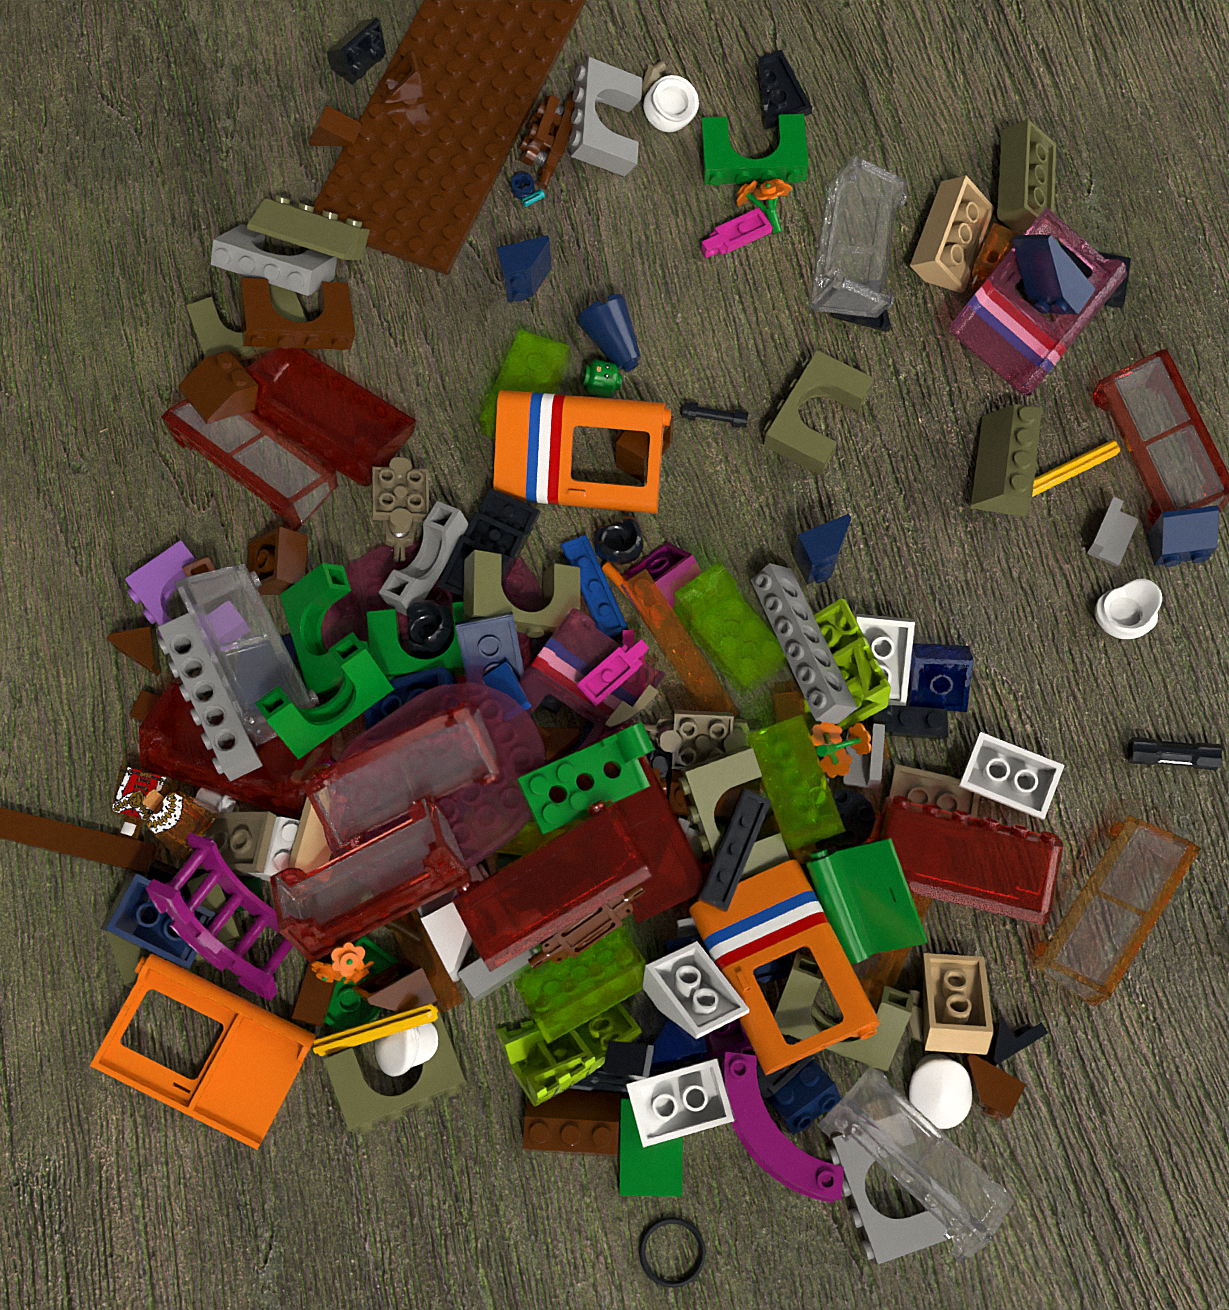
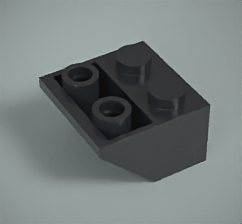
[327,18,386,85]

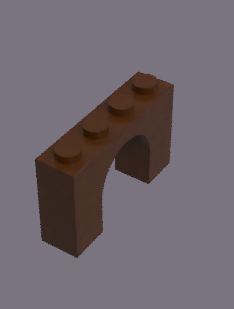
[238,278,355,350]

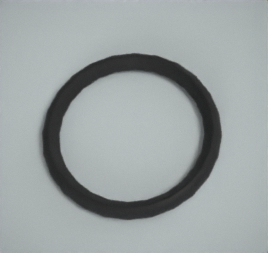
[639,1217,706,1288]

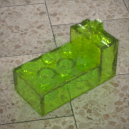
[673,561,788,698]

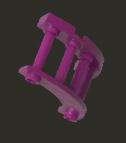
[146,833,307,1001]
[721,1052,844,1203]

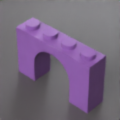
[125,540,250,657]

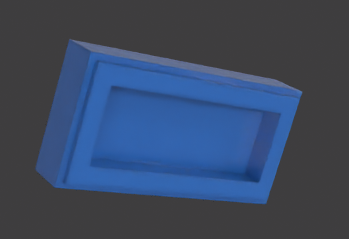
[482,662,532,722]

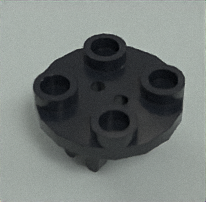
[816,789,876,848]

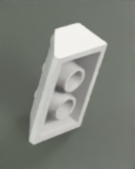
[959,732,1064,820]

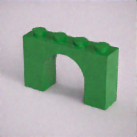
[701,114,809,186]
[280,563,371,698]
[367,602,466,680]
[255,632,394,760]

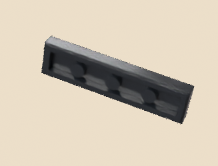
[697,788,771,912]

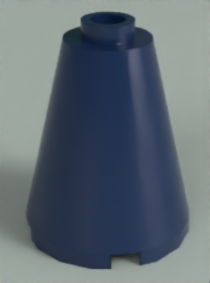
[577,294,641,372]

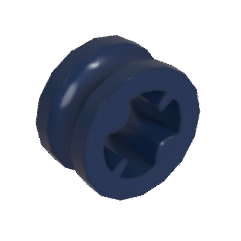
[511,173,535,200]

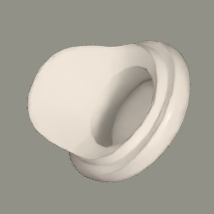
[643,75,699,132]
[1094,579,1162,639]
[374,1012,438,1076]
[909,1054,972,1129]

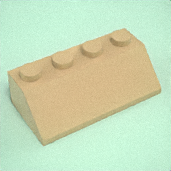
[910,175,994,293]

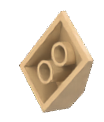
[922,953,993,1054]

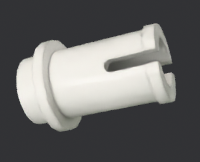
[195,786,235,812]

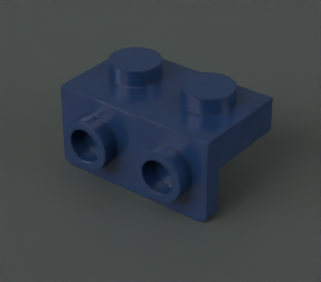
[766,1059,841,1135]

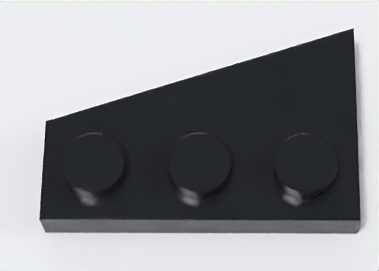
[758,50,812,130]

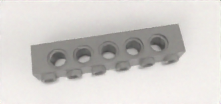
[751,563,857,724]
[158,612,263,781]

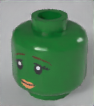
[581,360,622,398]

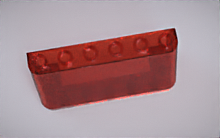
[246,347,417,486]
[873,795,1064,924]

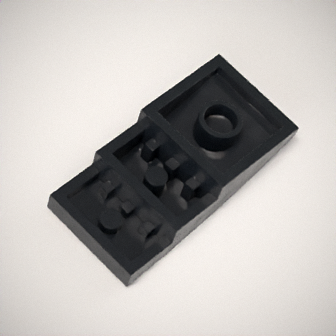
[438,488,541,598]

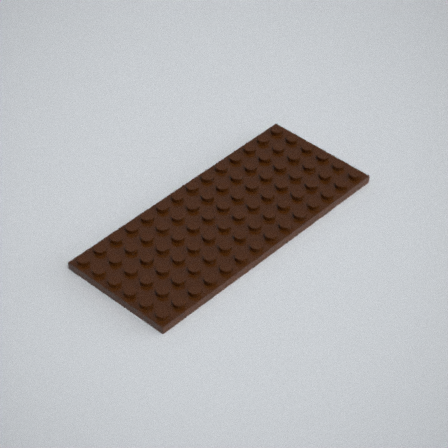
[313,0,587,275]

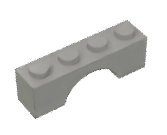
[379,501,469,615]

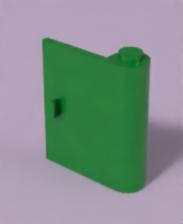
[805,838,928,964]

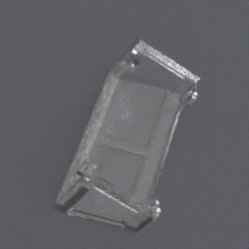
[808,155,908,318]
[174,563,321,746]
[817,1066,1015,1263]

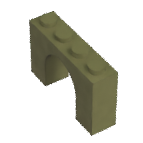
[186,283,307,361]
[763,350,875,476]
[463,550,580,642]
[678,745,790,879]
[101,873,243,989]
[773,953,914,1071]
[323,1012,468,1135]

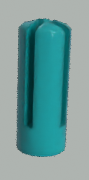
[522,189,545,207]

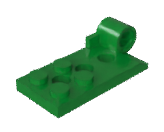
[516,722,655,836]

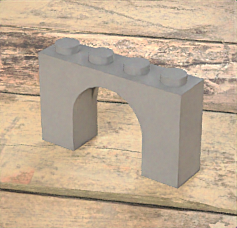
[569,57,642,176]
[211,224,337,296]
[410,859,538,1003]
[827,1113,950,1265]

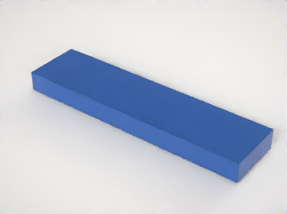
[560,534,629,643]

